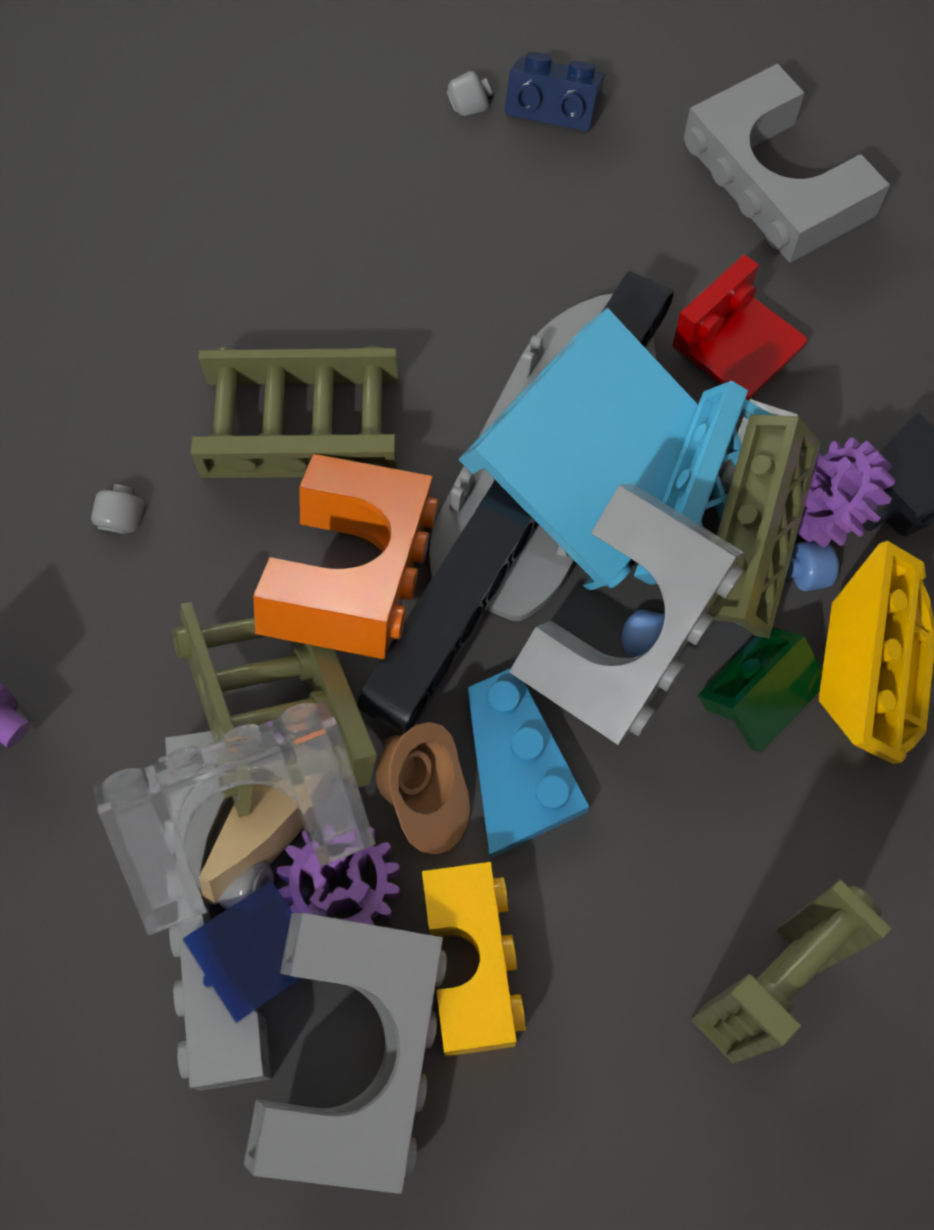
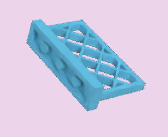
[634,381,772,626]

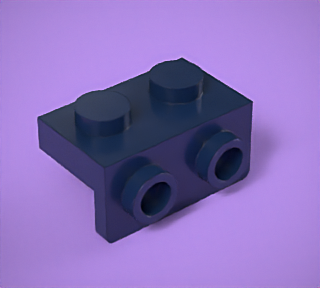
[504,52,605,131]

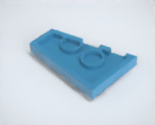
[468,668,589,859]

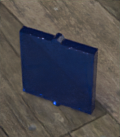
[183,881,302,1024]

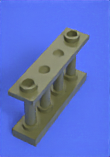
[191,346,399,478]
[172,602,377,817]
[690,879,892,1064]

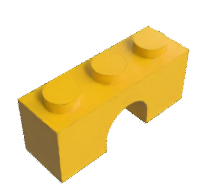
[422,862,526,1057]

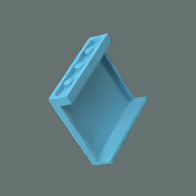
[458,308,723,591]

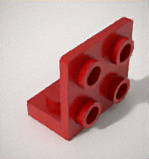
[672,254,807,401]

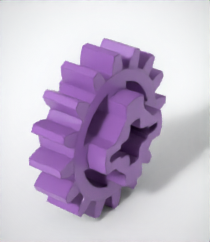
[798,438,895,548]
[276,819,401,925]

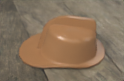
[375,722,470,855]

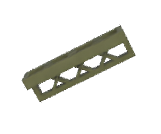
[707,414,821,638]

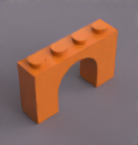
[253,454,439,660]

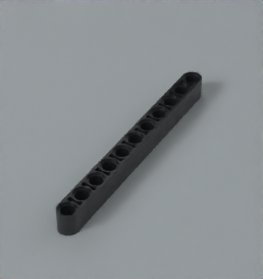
[357,271,674,734]

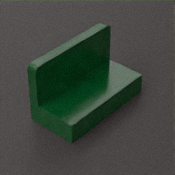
[697,627,822,752]

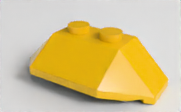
[818,541,934,764]

